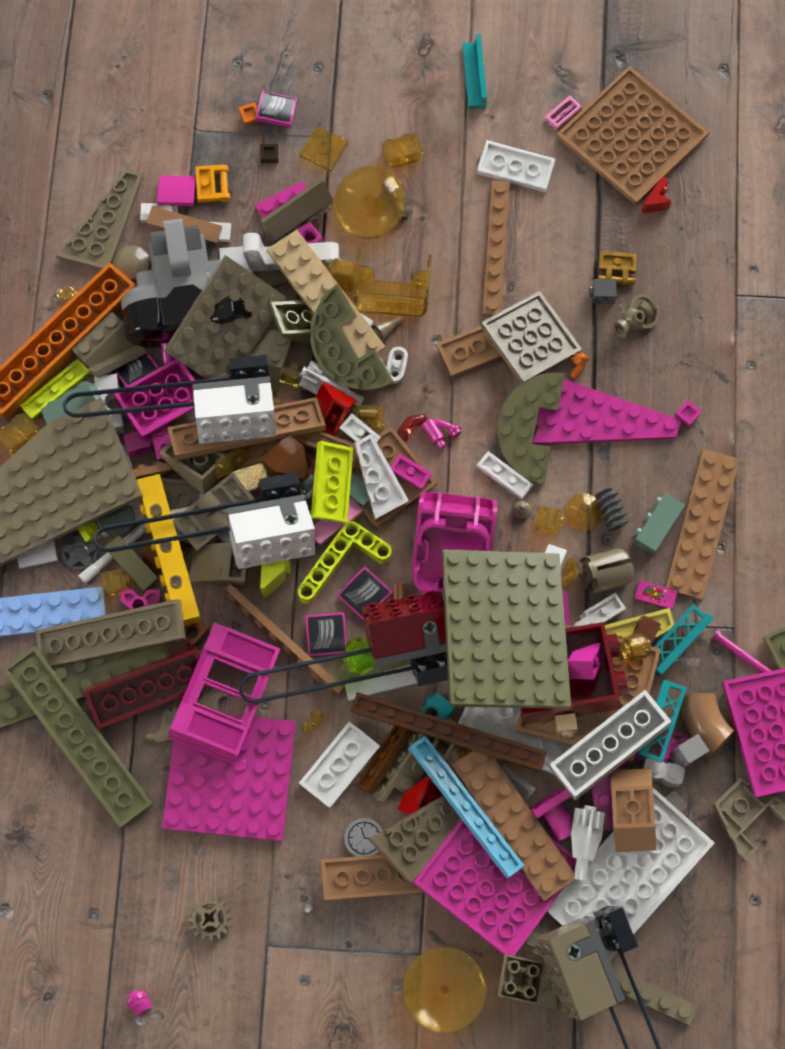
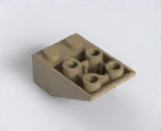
[189,542,248,587]
[497,954,558,1009]

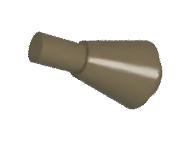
[372,315,404,341]

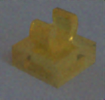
[281,362,301,388]

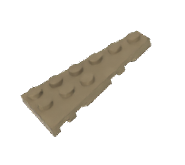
[56,169,143,270]
[368,785,464,883]

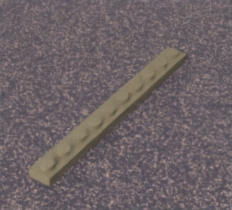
[520,930,698,1026]

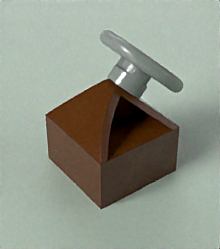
[261,435,314,501]

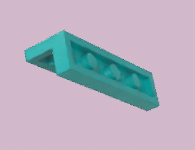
[462,34,487,109]
[654,604,714,677]
[638,680,687,763]

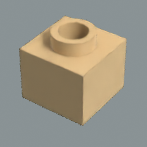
[555,713,577,738]

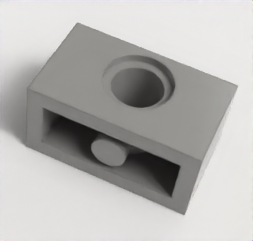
[671,734,709,768]

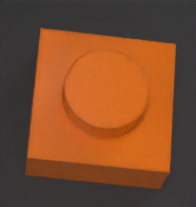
[238,102,259,126]

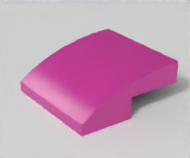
[157,175,196,206]

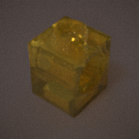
[536,506,565,533]
[100,569,131,597]

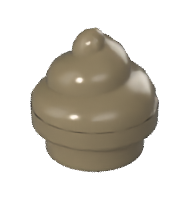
[512,501,531,520]

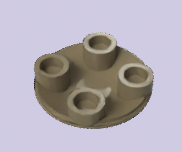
[113,245,150,281]

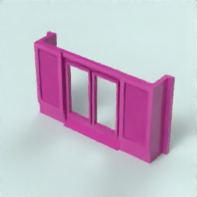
[166,622,280,765]

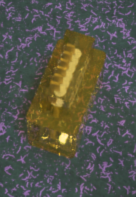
[352,405,385,429]

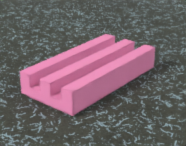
[544,96,582,132]

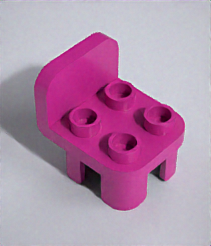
[411,492,497,593]

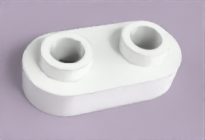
[386,347,408,384]

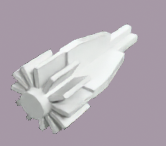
[299,361,364,407]
[571,805,605,881]

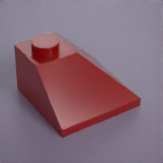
[397,777,443,816]

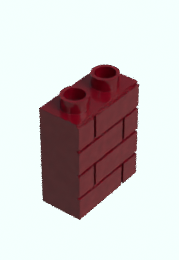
[520,622,628,725]

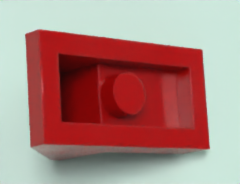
[641,177,671,213]

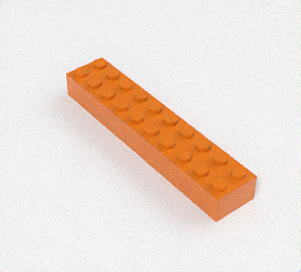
[0,262,136,422]

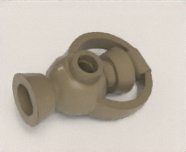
[612,294,659,338]

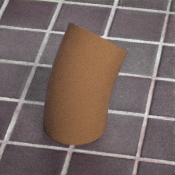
[678,693,734,759]

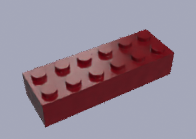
[84,646,208,729]

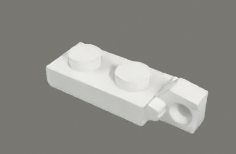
[573,593,626,627]

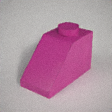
[568,643,603,680]

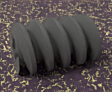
[595,488,630,531]

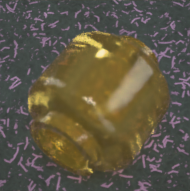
[620,634,651,662]

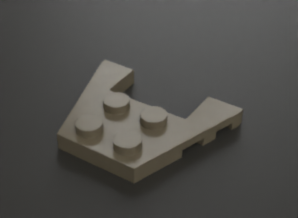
[712,777,785,862]

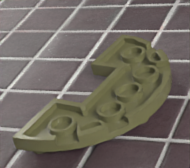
[310,284,395,390]
[497,373,565,485]

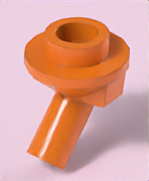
[569,353,590,379]

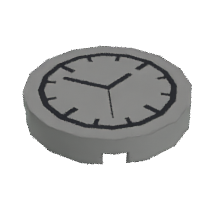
[344,818,383,857]

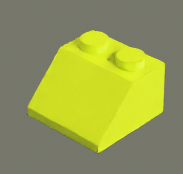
[260,560,291,598]

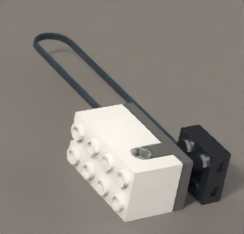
[63,354,276,444]
[93,472,315,569]

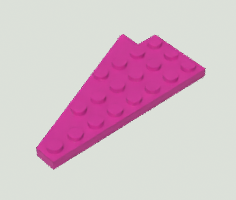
[533,372,682,445]

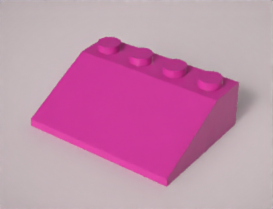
[114,359,195,438]

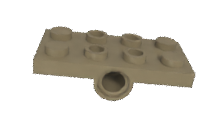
[173,472,254,550]

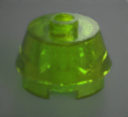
[342,637,378,675]

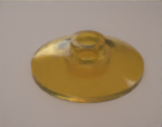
[565,493,603,530]

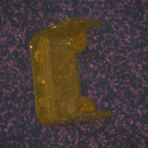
[354,248,432,317]

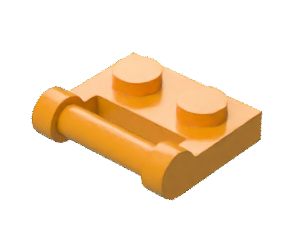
[195,165,231,203]

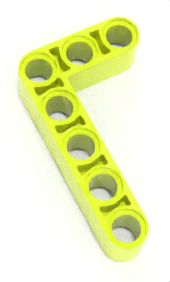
[298,521,392,604]

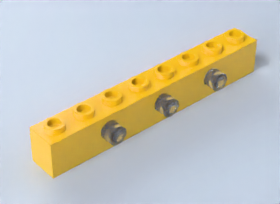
[137,474,200,626]

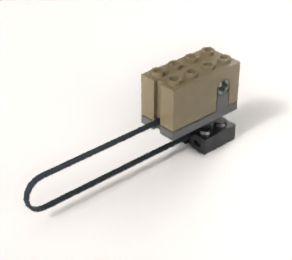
[536,906,661,1049]

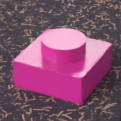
[675,400,702,427]

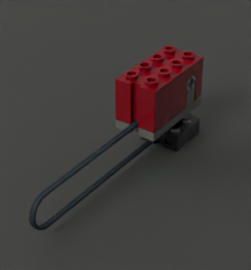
[239,591,448,703]

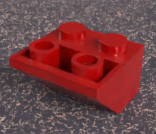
[315,381,356,437]

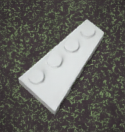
[354,434,409,520]

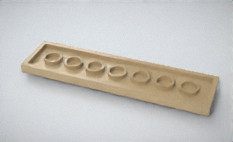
[266,230,386,358]

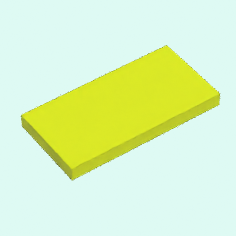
[311,441,354,524]

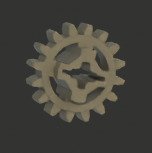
[188,896,233,942]

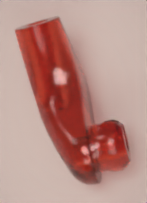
[397,414,427,442]

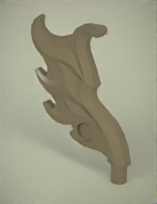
[146,690,228,743]

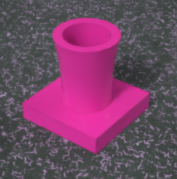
[529,789,573,842]

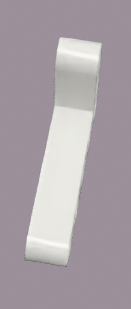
[243,233,339,271]

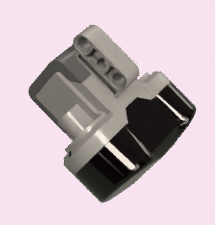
[121,218,252,348]

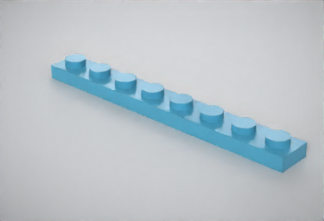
[408,736,524,879]

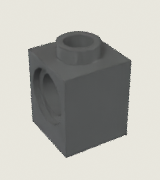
[589,279,616,304]

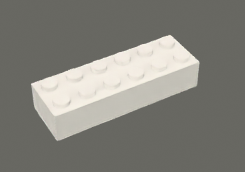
[549,690,671,800]

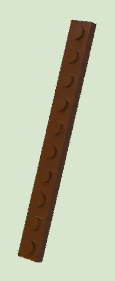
[350,692,547,772]

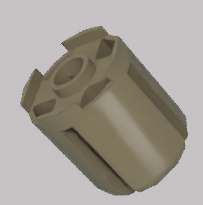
[579,548,634,595]

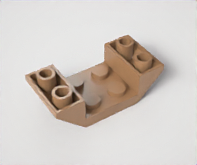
[611,768,657,852]

